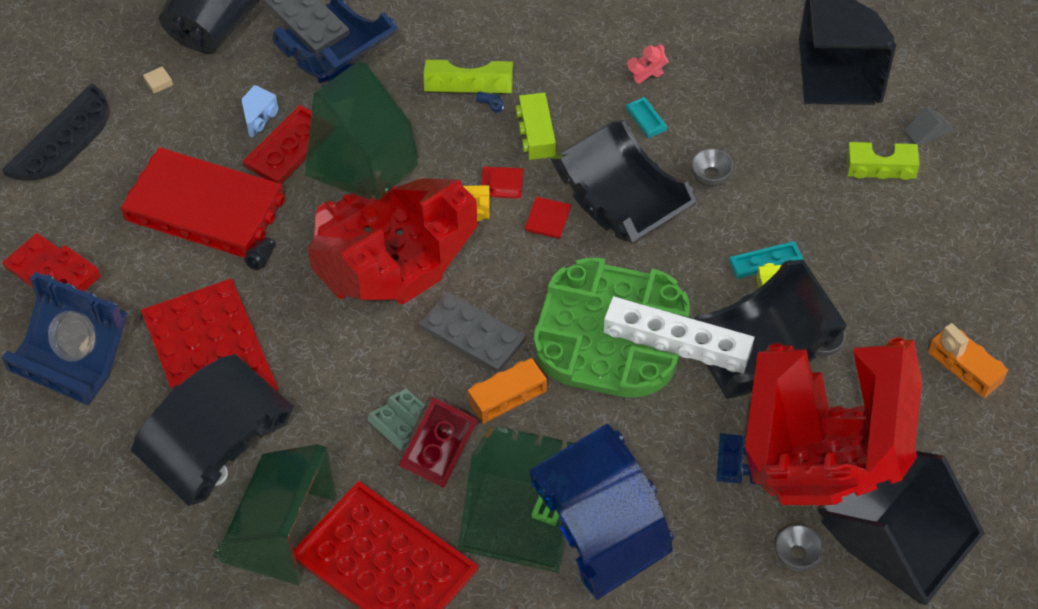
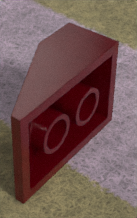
[399,396,478,488]

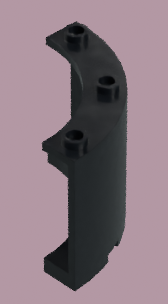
[550,120,697,242]
[693,259,847,399]
[131,354,294,506]

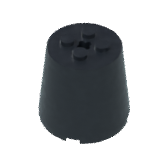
[159,0,260,54]

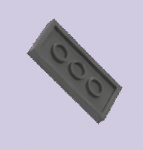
[264,0,350,54]
[419,291,526,373]

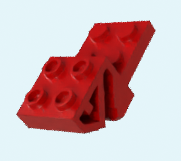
[2,233,101,292]

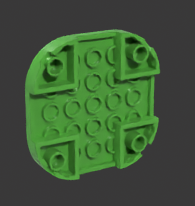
[534,258,690,398]

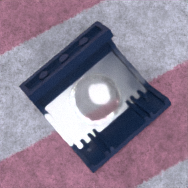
[2,272,128,406]

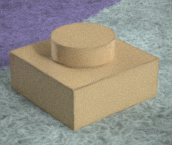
[940,323,969,358]

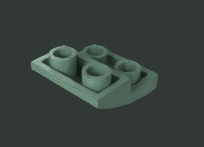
[367,389,424,451]

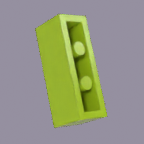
[515,93,556,160]

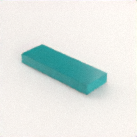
[728,241,803,279]

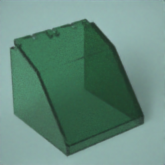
[305,61,419,200]
[457,426,589,573]
[213,444,337,586]

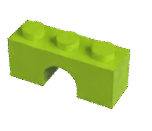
[846,142,920,180]

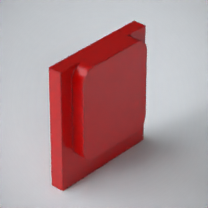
[481,166,524,199]
[525,196,571,239]

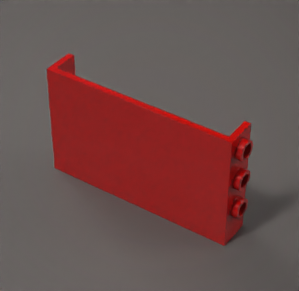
[121,147,285,258]

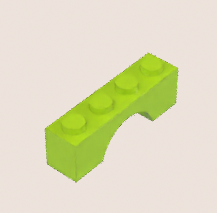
[424,60,513,93]

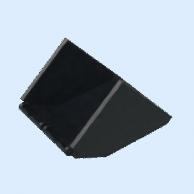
[799,0,896,105]
[819,451,985,605]

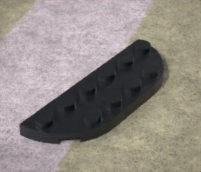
[2,83,108,180]

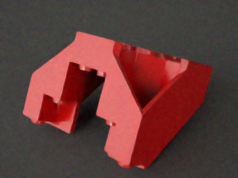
[307,176,478,304]
[745,337,922,505]

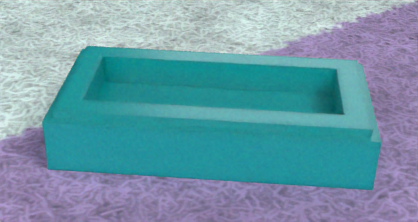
[625,97,667,138]

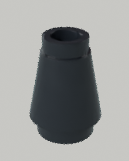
[244,237,276,270]

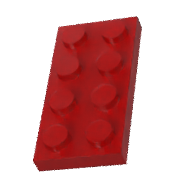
[243,105,335,184]

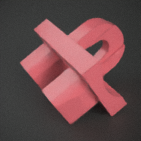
[627,44,669,84]

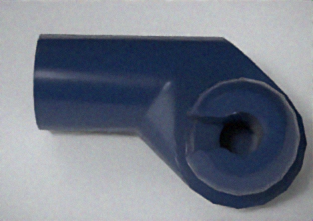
[476,92,504,113]

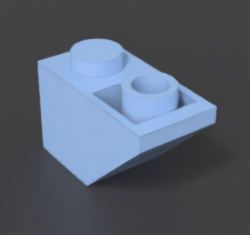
[242,85,279,138]

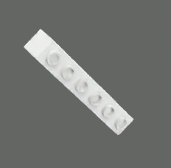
[603,296,754,373]

